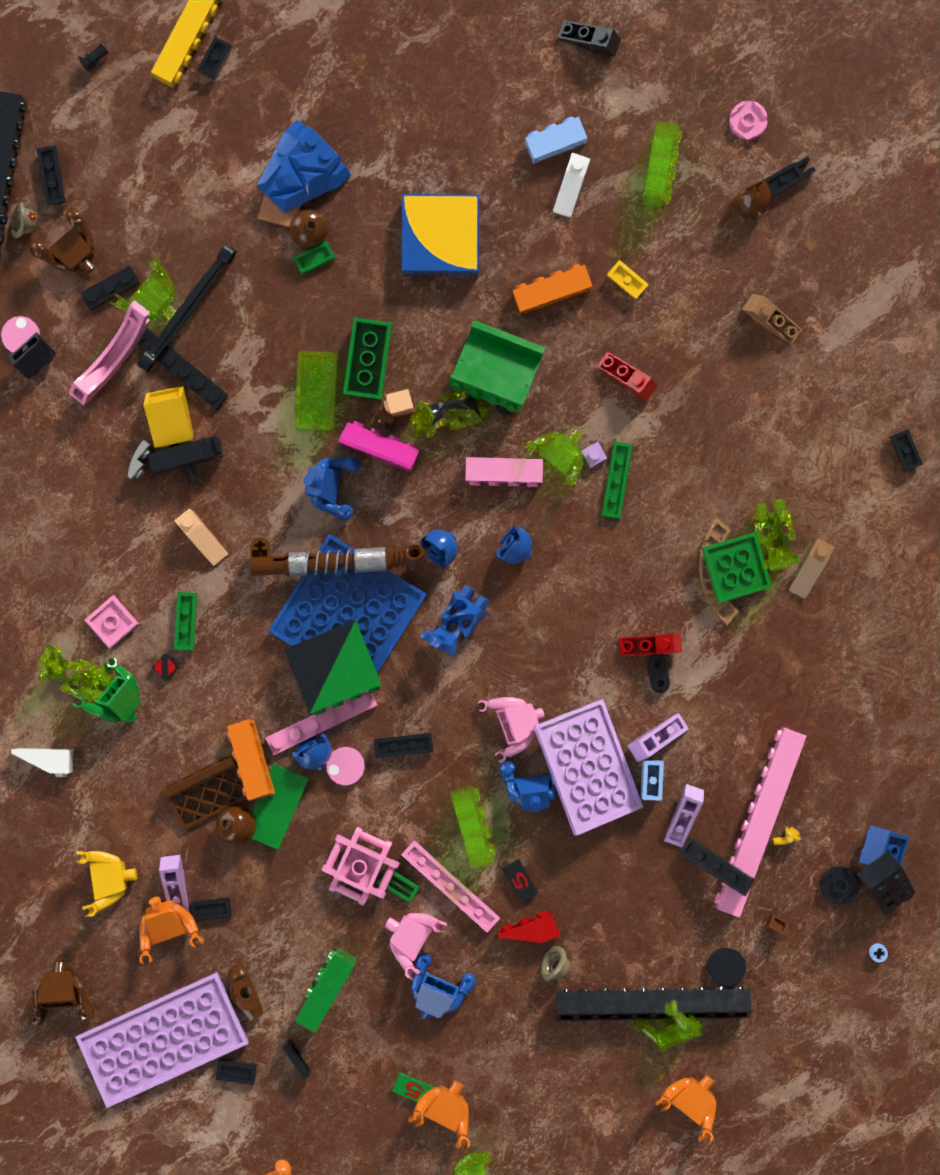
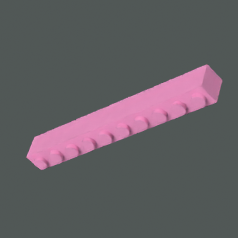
[714,727,806,918]

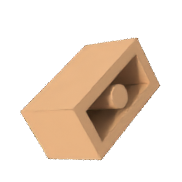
[384,389,414,418]

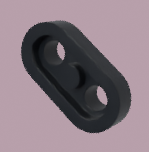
[647,655,670,693]

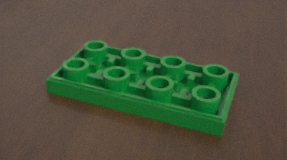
[251,764,309,850]

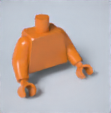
[139,897,204,965]
[655,1075,716,1145]
[409,1080,470,1151]

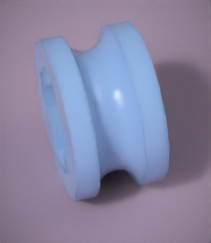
[869,943,888,962]

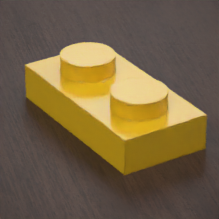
[607,260,649,300]

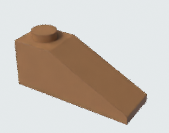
[788,538,835,599]

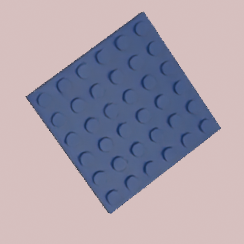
[269,534,427,692]

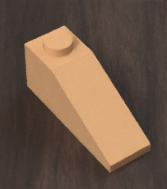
[175,509,228,566]

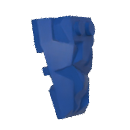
[257,120,351,213]

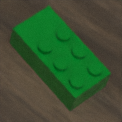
[343,317,393,401]
[295,947,357,1033]

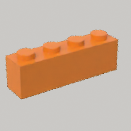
[512,264,593,315]
[227,719,275,801]

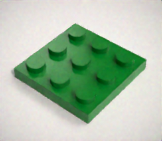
[701,532,772,603]

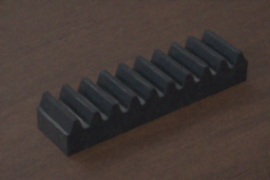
[679,837,756,896]

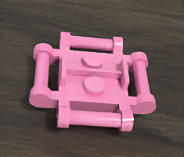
[321,827,400,906]

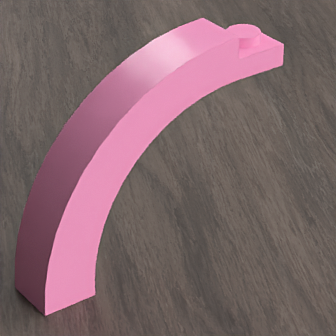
[69,301,150,406]

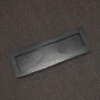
[37,145,67,206]
[80,266,140,311]
[374,733,433,758]

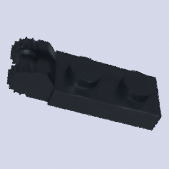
[762,157,816,197]

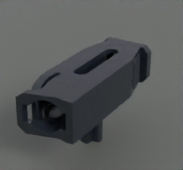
[147,435,224,484]

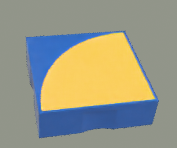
[402,194,479,275]

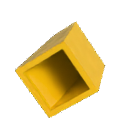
[143,386,194,449]

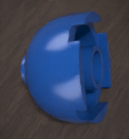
[496,525,533,564]
[420,529,458,567]
[292,734,332,770]

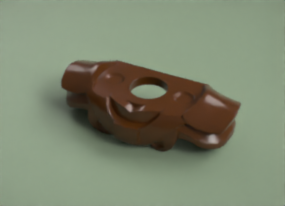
[228,965,263,1020]

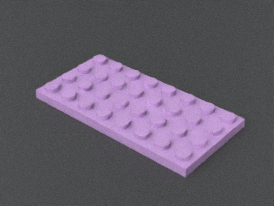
[75,972,249,1108]

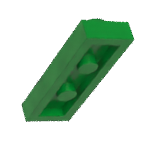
[174,592,198,650]

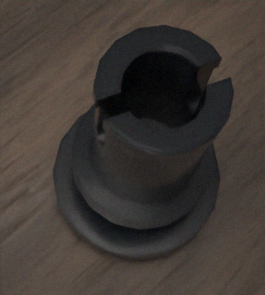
[78,44,109,73]

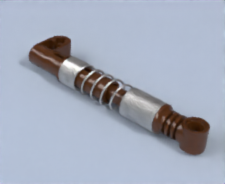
[250,537,425,577]

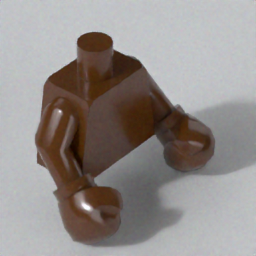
[29,208,95,275]
[29,962,94,1026]

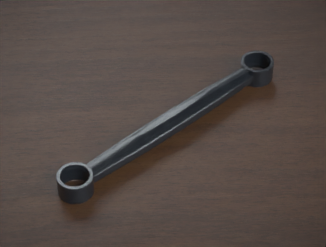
[137,244,237,373]

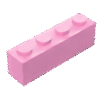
[466,457,543,487]

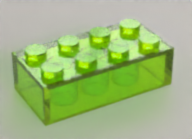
[641,121,682,209]
[295,351,338,432]
[450,784,496,869]

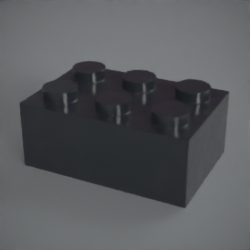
[857,851,916,916]

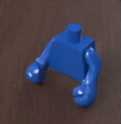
[303,456,361,520]
[499,760,559,812]
[411,953,477,1020]

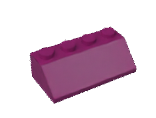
[338,421,420,473]

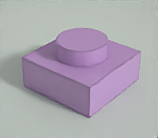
[581,442,607,468]

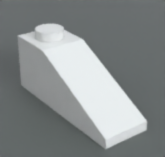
[553,153,590,218]
[11,748,73,777]

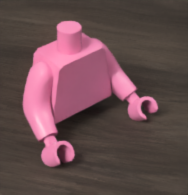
[478,697,544,763]
[384,913,447,980]

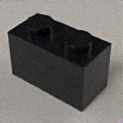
[8,332,56,380]

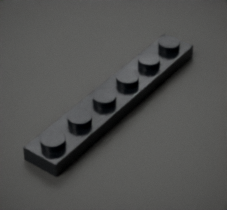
[137,328,229,410]

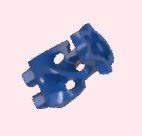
[420,585,489,656]

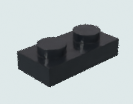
[197,37,233,81]
[889,429,923,472]

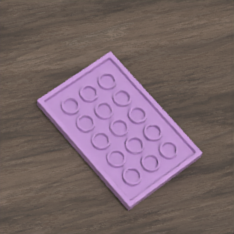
[533,699,643,836]

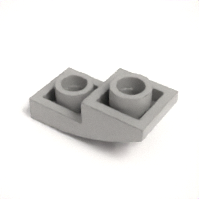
[128,440,153,480]

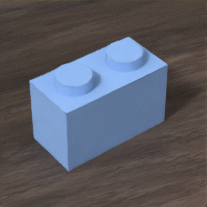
[640,759,664,801]

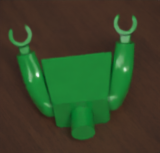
[72,658,141,723]

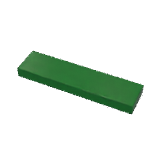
[601,441,633,520]

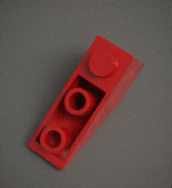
[596,351,658,402]
[619,633,682,657]
[497,910,560,943]

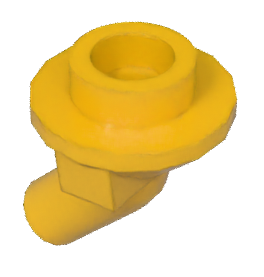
[773,827,801,846]

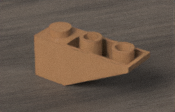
[742,294,802,345]

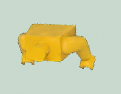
[75,851,137,917]

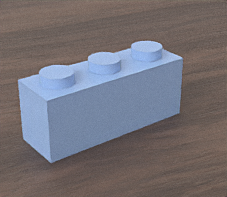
[525,117,587,164]

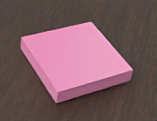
[84,595,139,649]

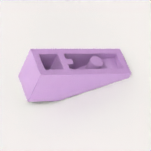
[627,713,689,762]
[664,784,704,848]
[159,855,190,913]

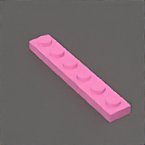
[265,691,378,755]
[401,840,500,932]

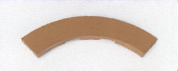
[699,518,739,626]

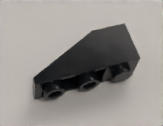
[557,20,621,57]

